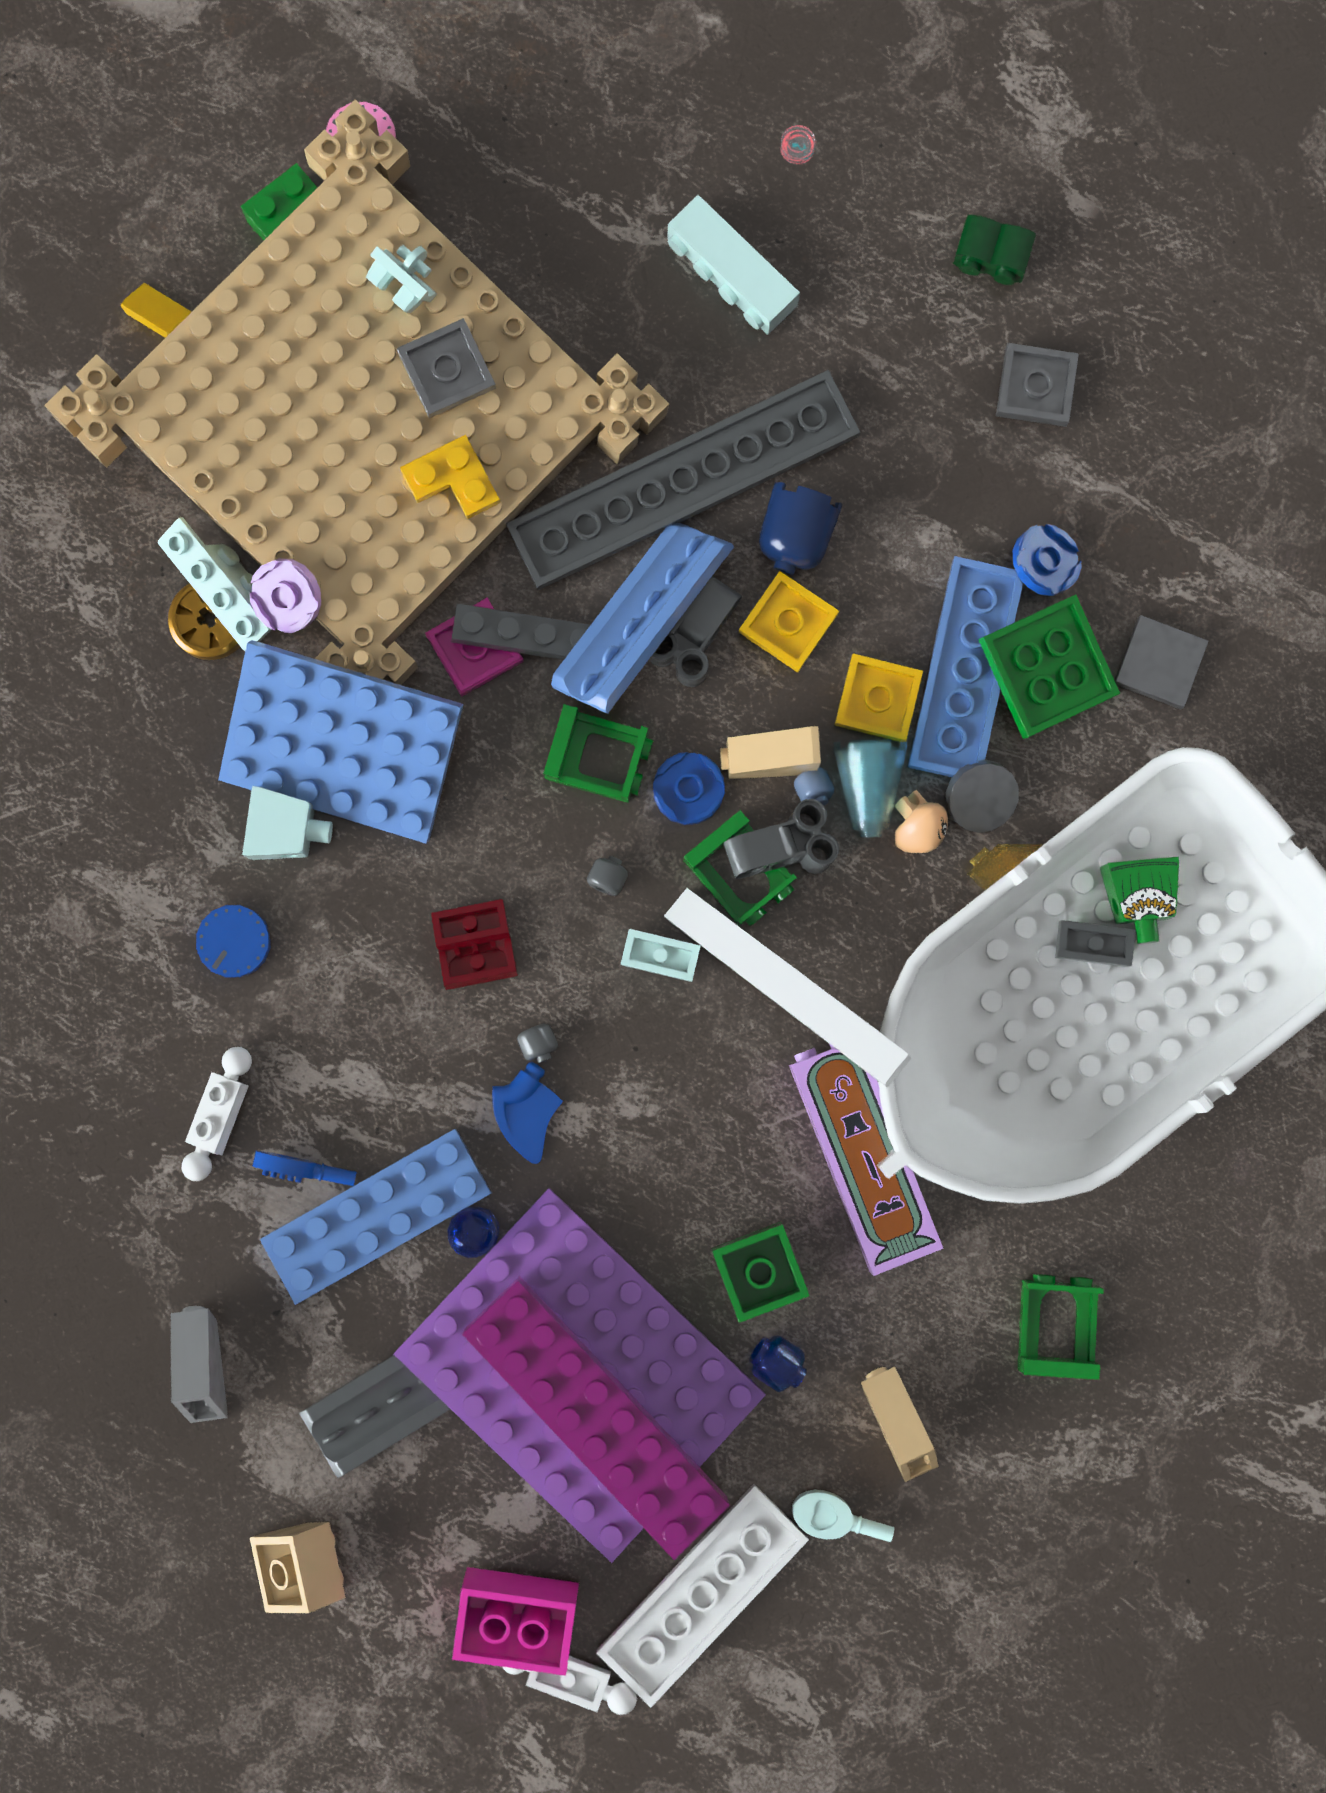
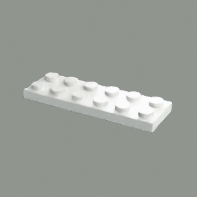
[596,1484,809,1708]

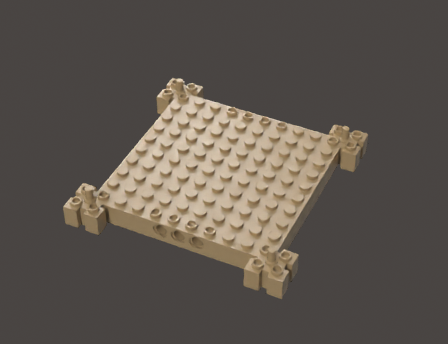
[44,99,669,685]

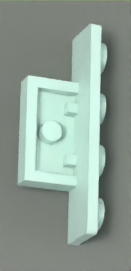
[158,517,272,651]

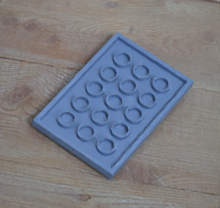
[218,640,464,844]

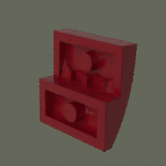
[431,899,518,990]

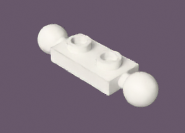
[182,1047,252,1181]
[503,1656,637,1715]

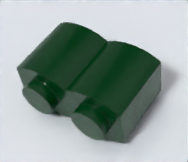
[953,215,1036,285]

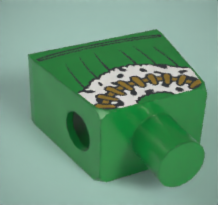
[1100,857,1179,944]

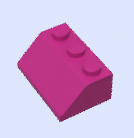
[452,1567,579,1676]

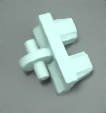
[366,245,437,313]

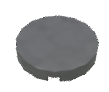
[946,760,1019,833]

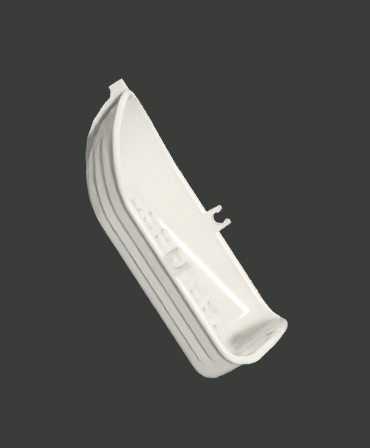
[877,747,1326,1203]

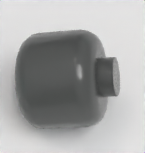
[587,856,628,896]
[517,1023,558,1064]

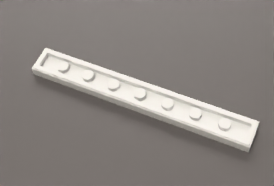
[664,888,912,1088]

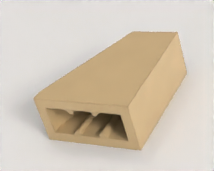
[720,726,821,779]
[861,1367,939,1482]

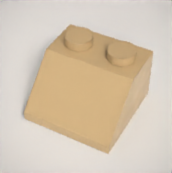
[250,1522,346,1613]

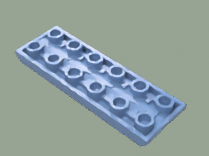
[551,523,734,714]

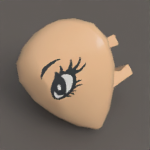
[895,790,948,853]

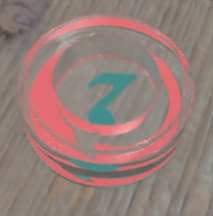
[780,125,816,164]

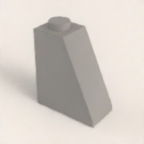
[171,1306,228,1423]

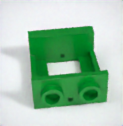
[683,810,797,927]
[1018,1274,1104,1380]

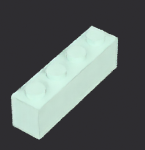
[668,195,800,335]

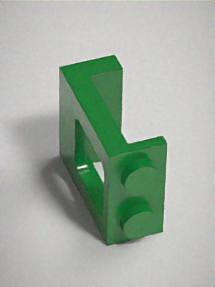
[543,704,653,803]

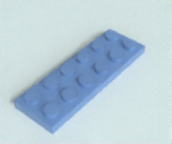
[908,556,1023,777]
[260,1129,492,1305]

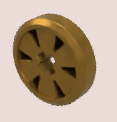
[168,584,240,660]

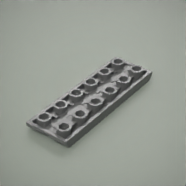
[299,1355,450,1478]

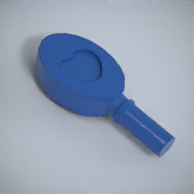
[252,1150,357,1186]

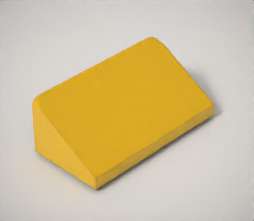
[121,283,191,338]

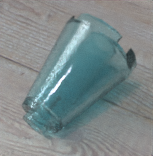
[833,739,907,837]

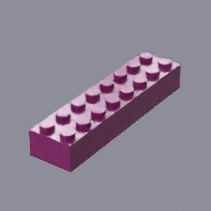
[462,1276,730,1560]

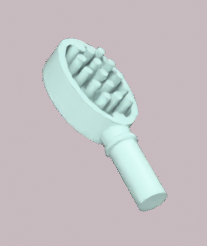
[792,1490,894,1542]

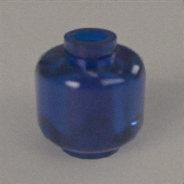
[749,1335,807,1392]

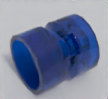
[448,1206,500,1258]

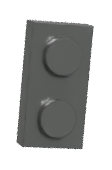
[1055,920,1136,967]

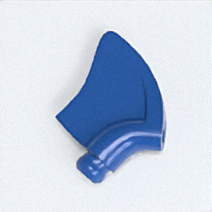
[492,1062,563,1164]

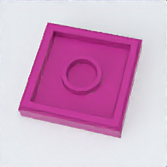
[425,598,524,697]

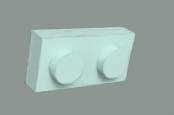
[621,929,700,982]

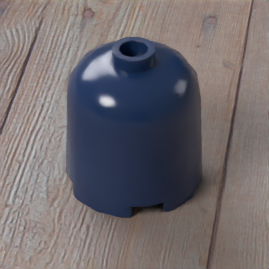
[759,482,843,575]

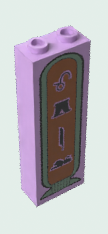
[789,1044,944,1276]

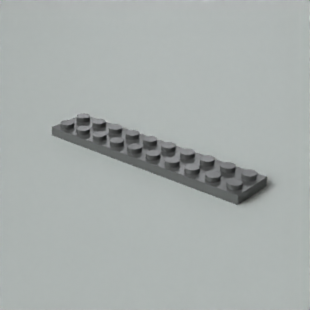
[506,370,861,590]

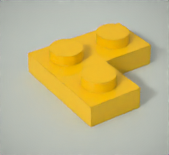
[400,434,500,519]

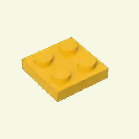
[738,571,839,672]
[835,654,923,743]

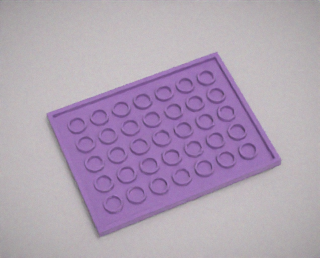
[394,1188,766,1563]

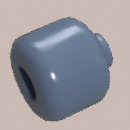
[794,767,834,805]

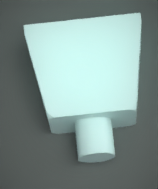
[242,786,333,860]

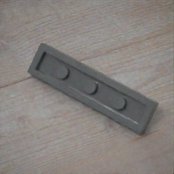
[451,604,590,660]

